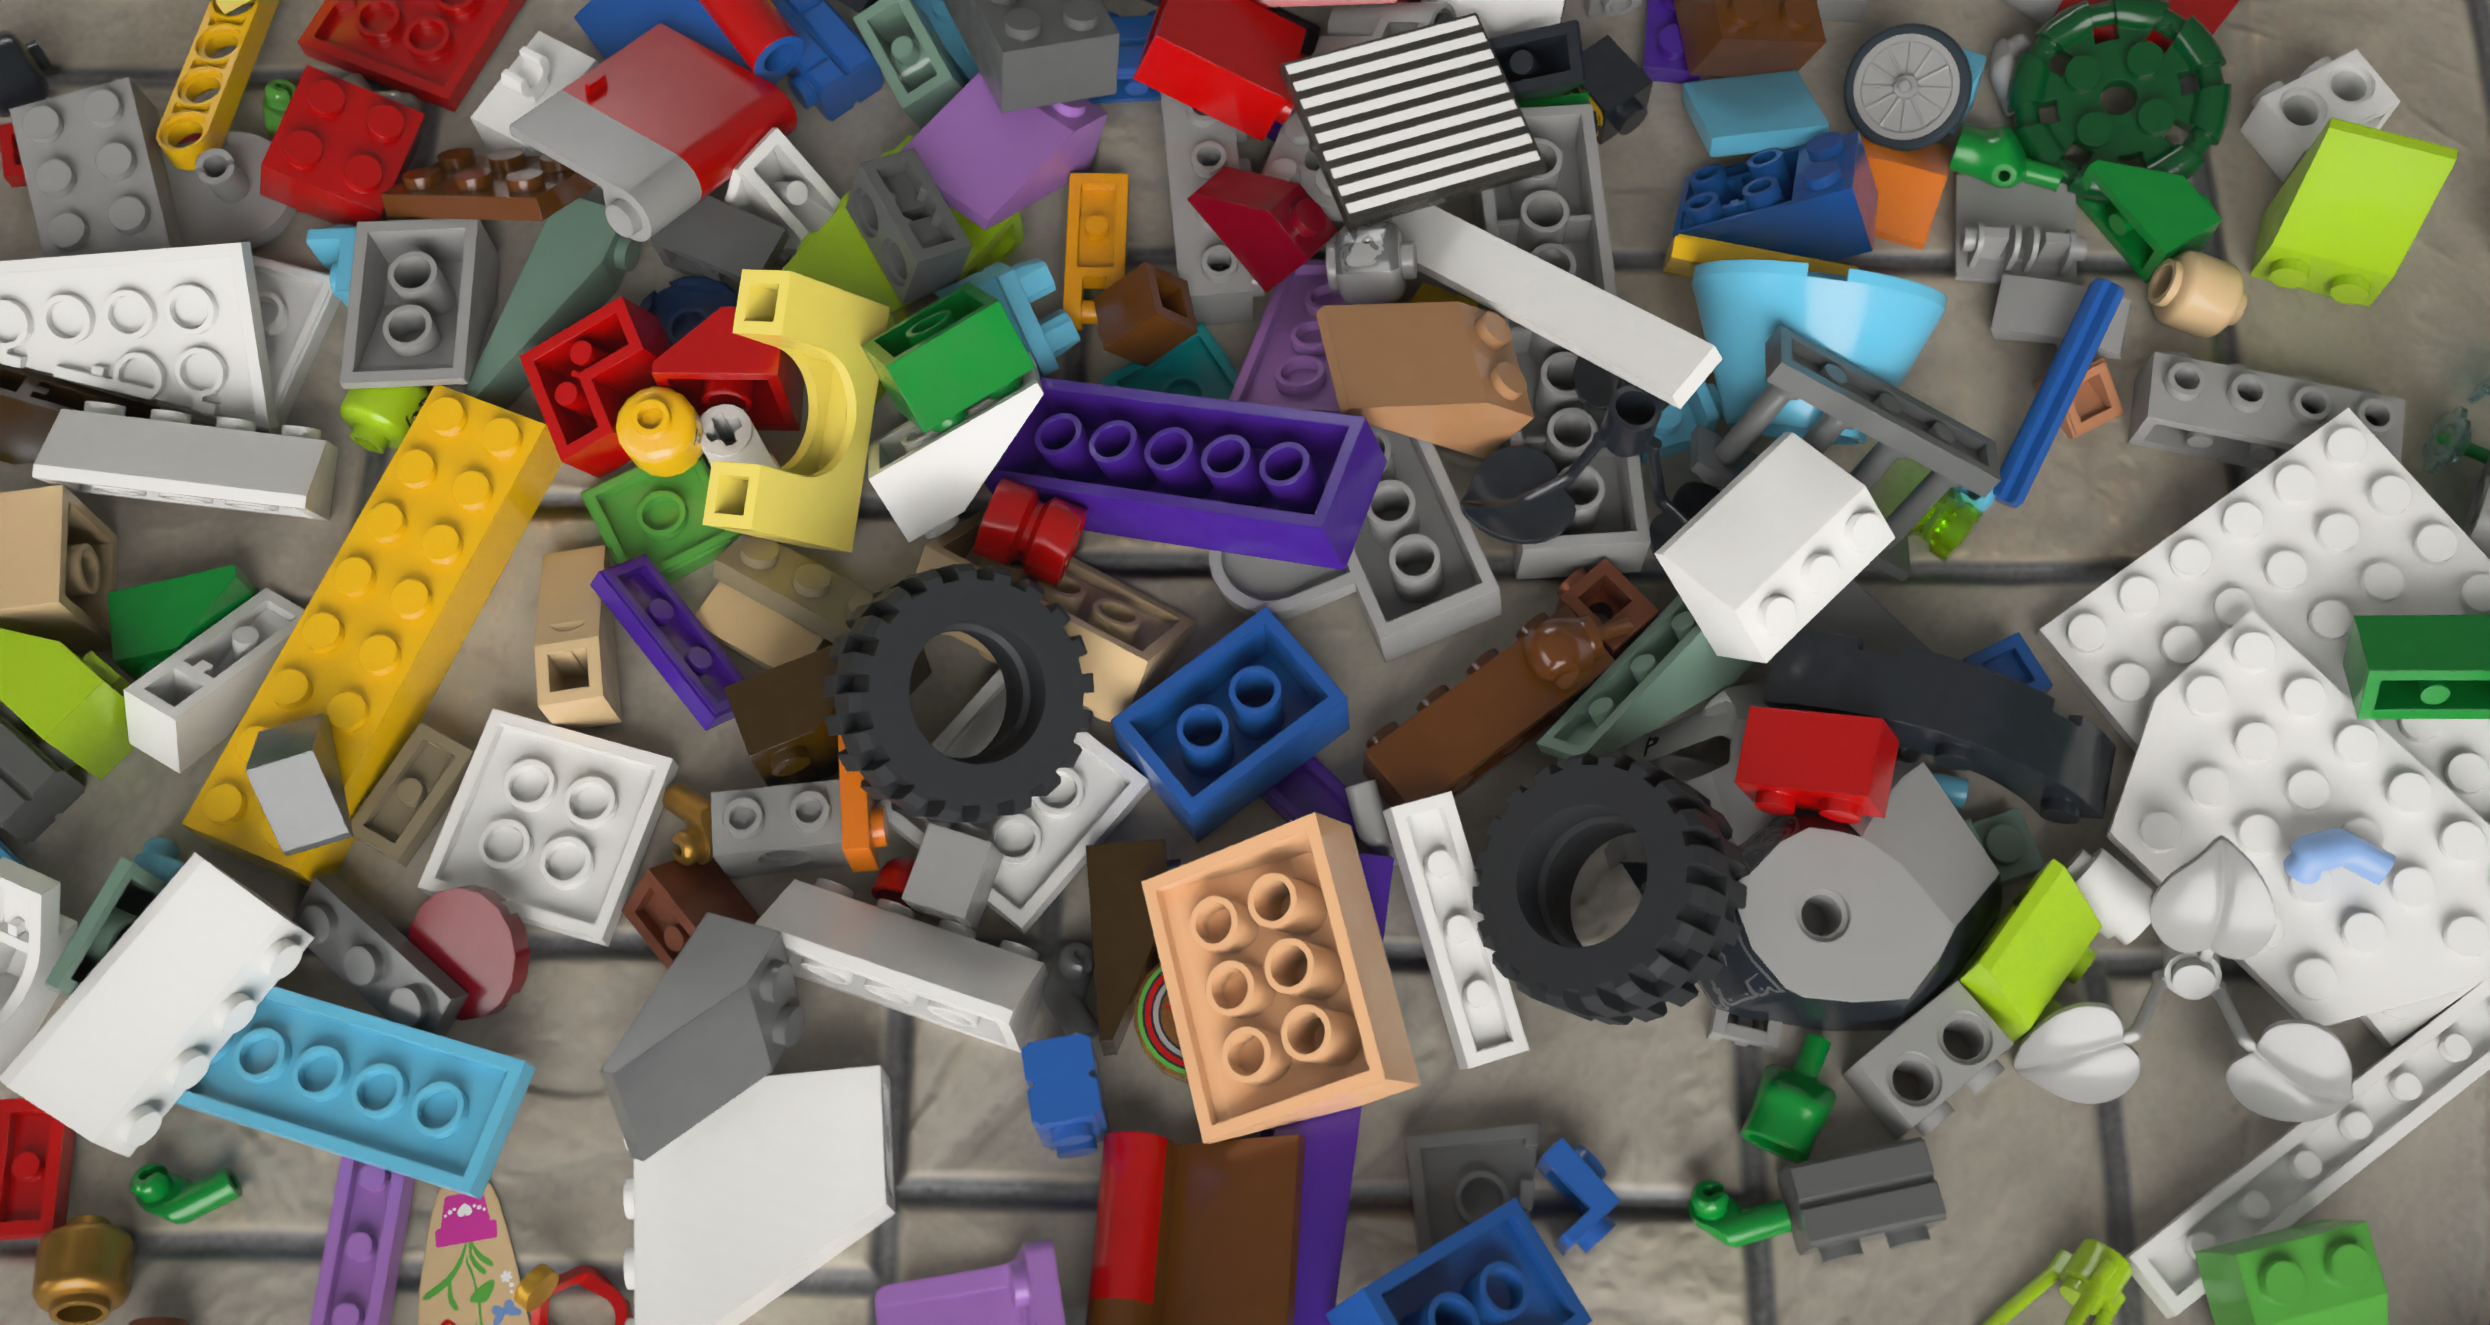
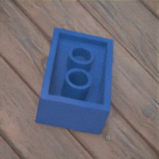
[1325,1197,1592,1325]

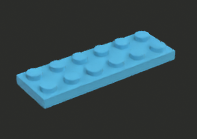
[175,986,536,1199]

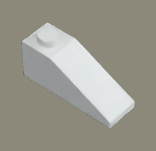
[124,588,305,774]

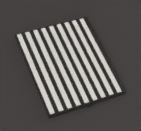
[1279,12,1547,230]

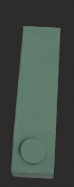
[464,198,641,410]
[1536,595,1755,760]

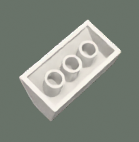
[32,401,339,521]
[0,853,314,1158]
[755,878,1048,1053]

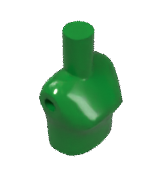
[1949,122,2064,192]
[1740,1033,1836,1163]

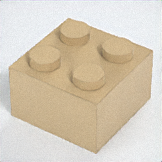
[0,485,118,655]

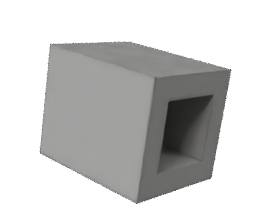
[901,822,1003,931]

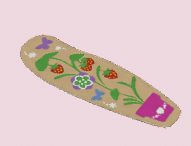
[418,1182,530,1325]

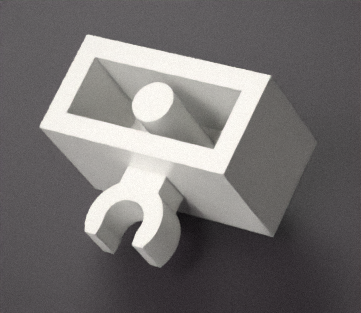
[470,31,598,156]

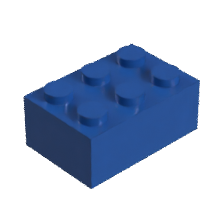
[1111,606,1350,843]

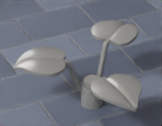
[2013,836,2354,1122]

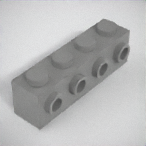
[1161,93,1264,325]
[2128,351,2406,470]

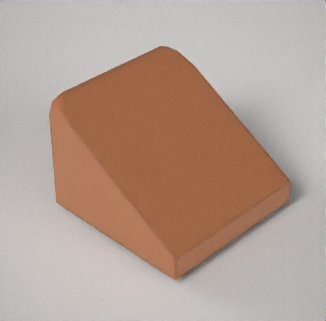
[2032,357,2124,439]

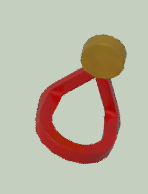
[514,1264,633,1325]

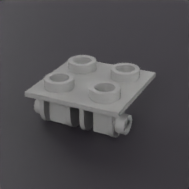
[1954,174,2087,284]

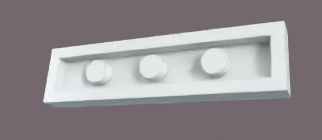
[1383,791,1530,1070]

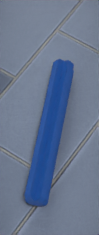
[1993,278,2124,508]

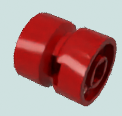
[973,476,1088,587]

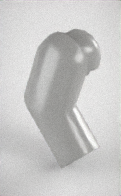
[1345,780,1399,866]

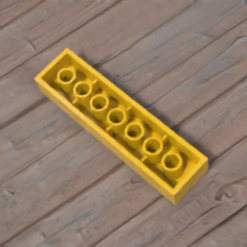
[182,385,563,887]

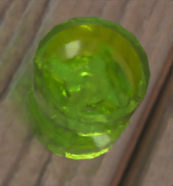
[1907,491,1984,563]

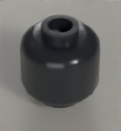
[0,30,55,118]

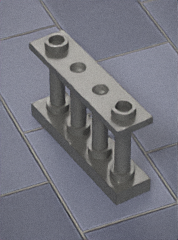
[1690,325,2001,582]

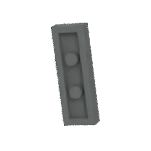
[292,873,469,1037]

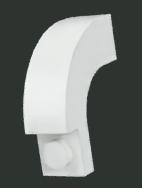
[0,857,78,1076]

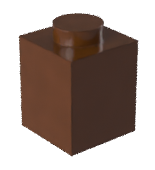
[1093,262,1198,367]

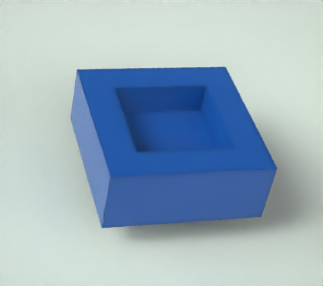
[1962,632,2053,694]

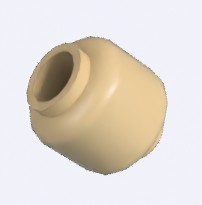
[2147,250,2247,339]

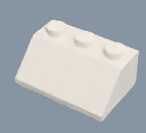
[1654,432,1895,663]

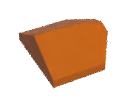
[1860,134,1952,250]

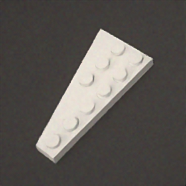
[0,242,279,429]

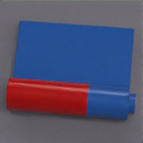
[573,0,804,85]

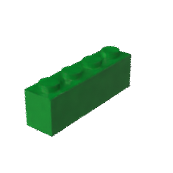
[2342,614,2490,719]

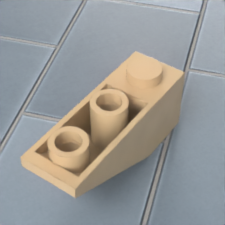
[534,545,622,730]

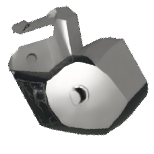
[1604,683,2002,1031]

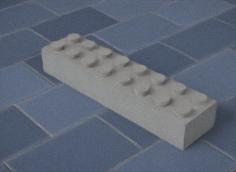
[1467,104,1651,580]

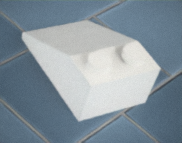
[868,352,1044,543]

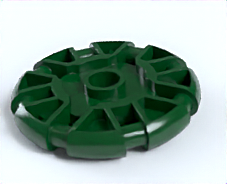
[2007,0,2232,204]

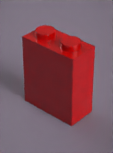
[1133,0,1308,142]

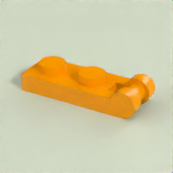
[1063,173,1130,330]

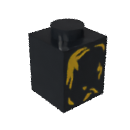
[1560,35,1653,145]

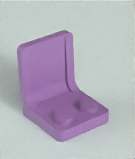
[874,1239,1066,1325]

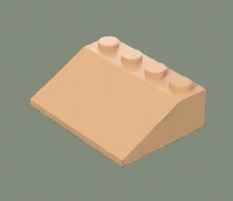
[1141,812,1421,1144]

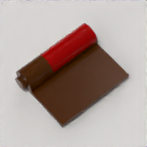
[1086,1131,1305,1325]

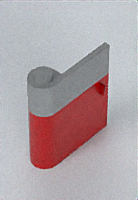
[509,23,798,242]

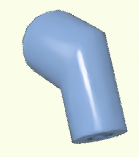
[2283,828,2396,885]

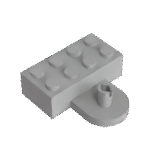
[9,77,297,258]
[1209,424,1502,663]

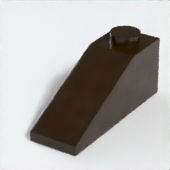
[0,364,164,465]
[1086,839,1181,1056]

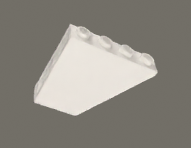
[623,1065,896,1325]

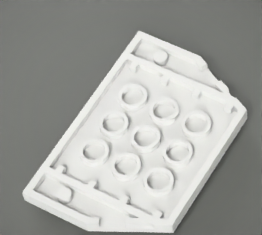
[2106,609,2490,1027]

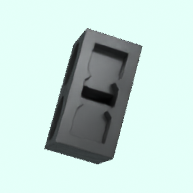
[846,148,972,304]

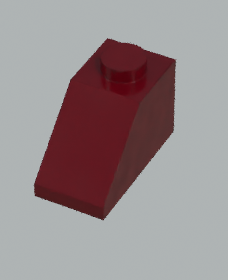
[1187,166,1339,293]

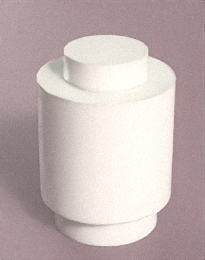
[2064,848,2153,945]

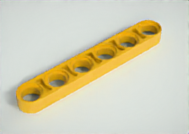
[156,0,280,171]

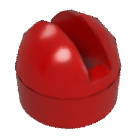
[871,856,916,912]

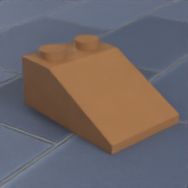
[1316,301,1534,459]

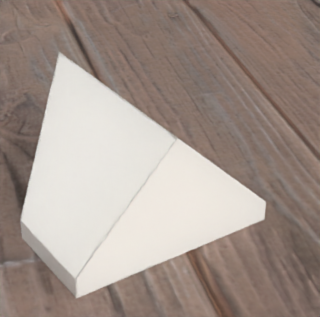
[724,127,841,257]

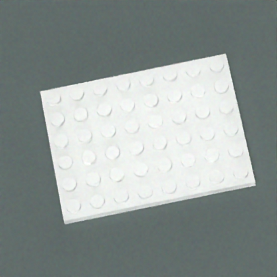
[2036,408,2490,1049]

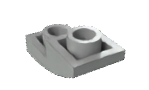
[1991,274,2132,360]

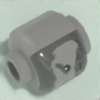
[1326,222,1418,305]

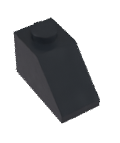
[1461,20,1587,109]

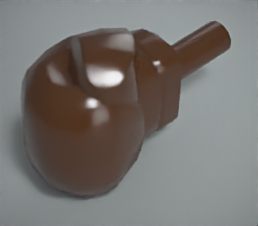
[1523,615,1633,690]

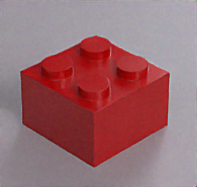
[260,65,425,227]

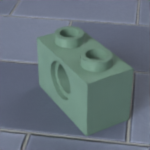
[853,0,966,129]

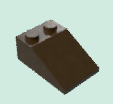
[724,645,932,787]

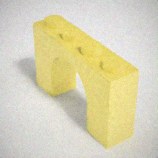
[702,269,890,553]

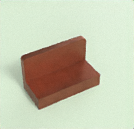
[621,859,760,969]

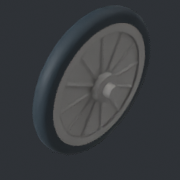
[1844,23,1972,151]

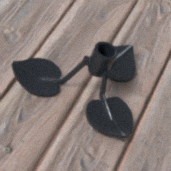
[1460,356,1721,565]

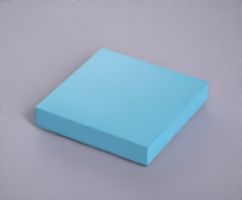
[1682,70,1829,158]

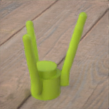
[1981,1239,2133,1325]

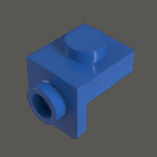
[1535,1138,1620,1256]

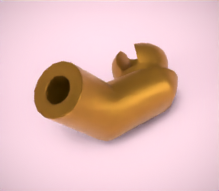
[662,782,713,866]

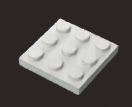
[876,669,1150,934]
[418,708,679,947]

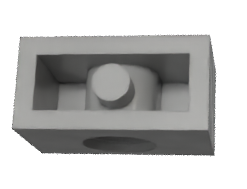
[711,779,849,878]

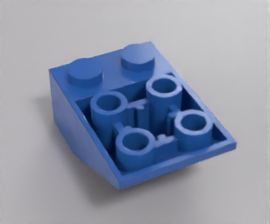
[1672,130,1878,262]

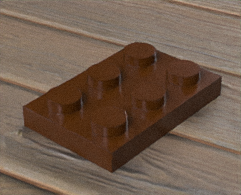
[381,148,598,221]

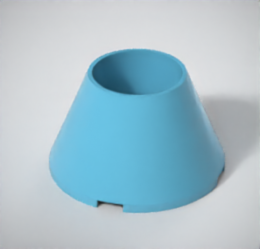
[1691,259,1947,445]

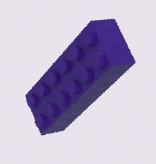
[984,377,1387,570]

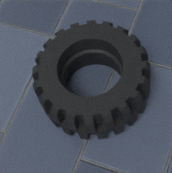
[823,563,1094,823]
[1472,751,1747,1025]

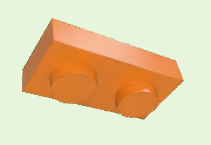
[838,735,889,873]

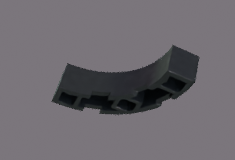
[1763,630,2116,824]

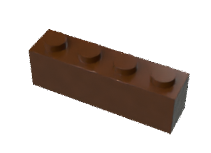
[1362,605,1615,807]

